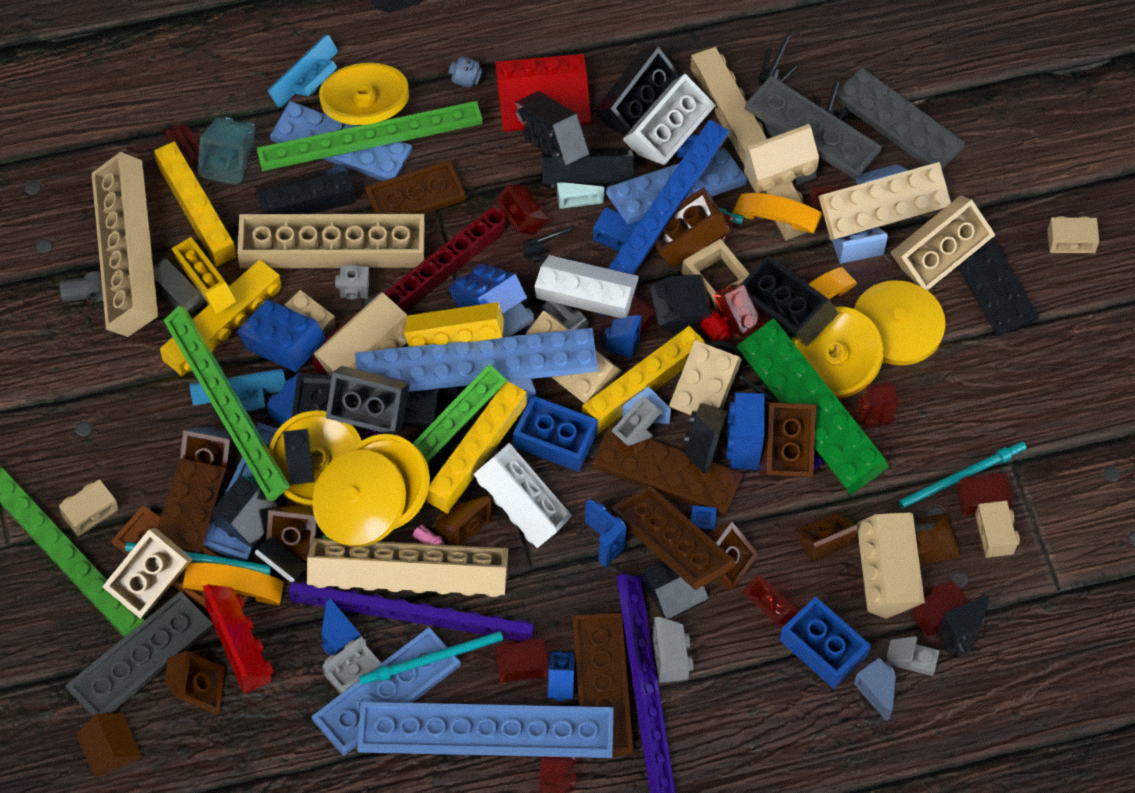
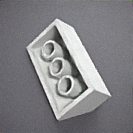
[623,74,716,165]
[535,255,639,318]
[473,443,572,548]

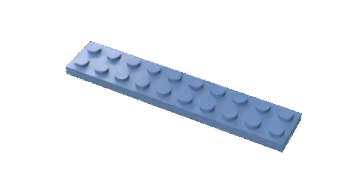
[355,328,598,392]
[357,702,613,758]

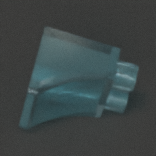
[198,117,255,185]

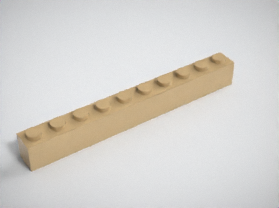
[690,47,808,241]

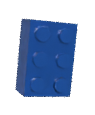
[448,264,527,314]
[237,299,326,372]
[726,393,764,470]
[513,395,598,472]
[780,597,871,689]

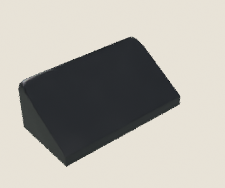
[255,538,307,582]

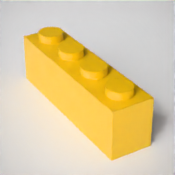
[171,237,236,314]
[404,302,504,347]

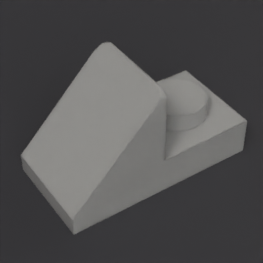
[612,395,662,446]
[885,636,940,676]

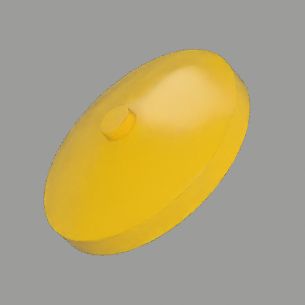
[319,63,409,125]
[854,280,945,365]
[791,307,884,399]
[269,411,362,507]
[350,434,430,530]
[312,450,406,548]

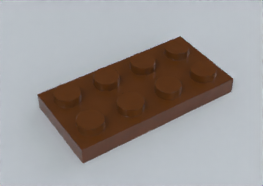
[365,160,466,214]
[157,459,227,554]

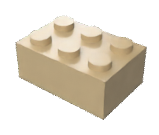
[669,340,742,416]
[102,528,192,618]

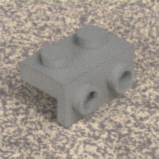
[323,637,381,694]

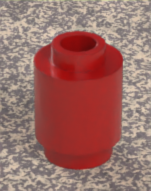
[700,310,733,342]

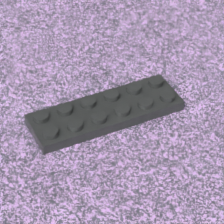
[835,68,966,169]
[744,76,882,180]
[65,591,214,717]

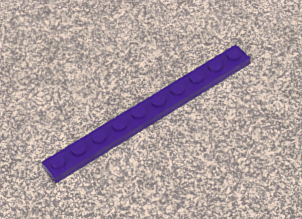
[616,573,675,793]
[289,582,533,643]

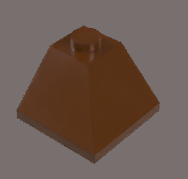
[180,427,235,484]
[436,496,491,546]
[266,504,320,561]
[914,513,960,565]
[706,521,758,590]
[165,651,225,714]

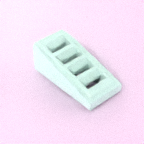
[557,182,605,209]

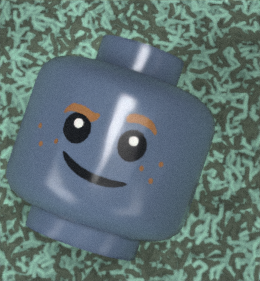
[448,56,482,88]

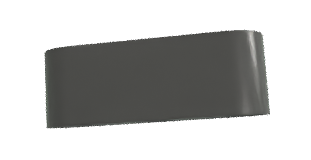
[153,258,206,316]

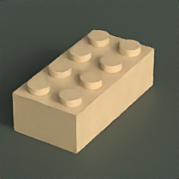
[525,310,622,404]

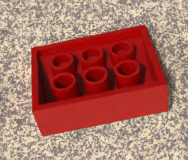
[495,54,591,132]
[203,584,274,694]

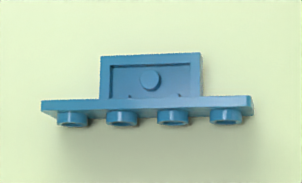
[268,35,338,107]
[189,369,285,411]

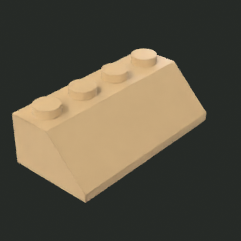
[890,195,995,290]
[314,292,408,375]
[857,513,925,619]

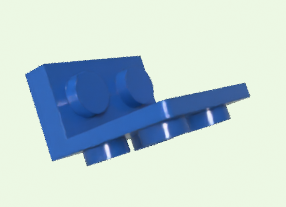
[585,499,626,568]

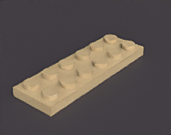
[819,162,951,240]

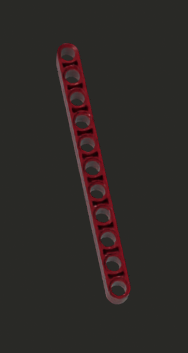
[312,208,506,374]

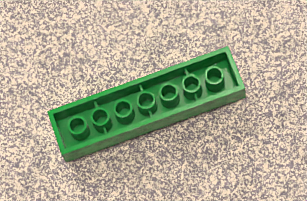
[736,318,889,496]

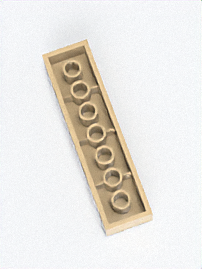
[92,152,158,337]
[237,214,425,268]
[307,538,508,597]

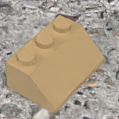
[744,124,819,193]

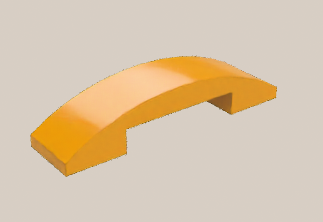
[732,193,822,234]
[786,267,857,333]
[182,563,284,606]

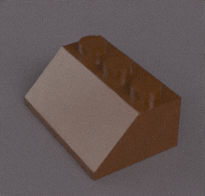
[655,187,730,268]
[759,403,816,477]

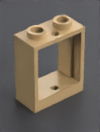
[682,239,749,311]

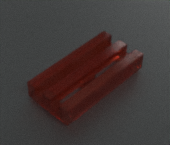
[164,121,205,166]

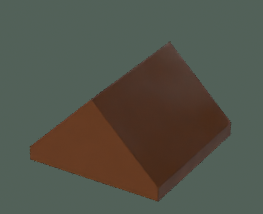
[795,512,858,562]
[76,713,142,778]

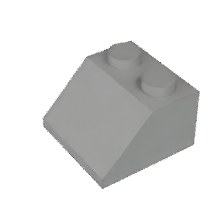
[652,617,693,683]

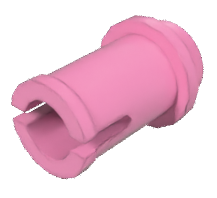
[413,524,445,545]

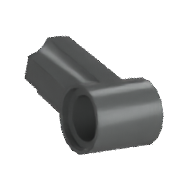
[59,271,103,302]
[543,301,589,330]

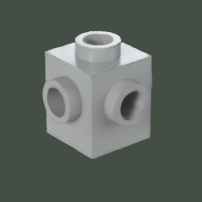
[335,265,370,300]

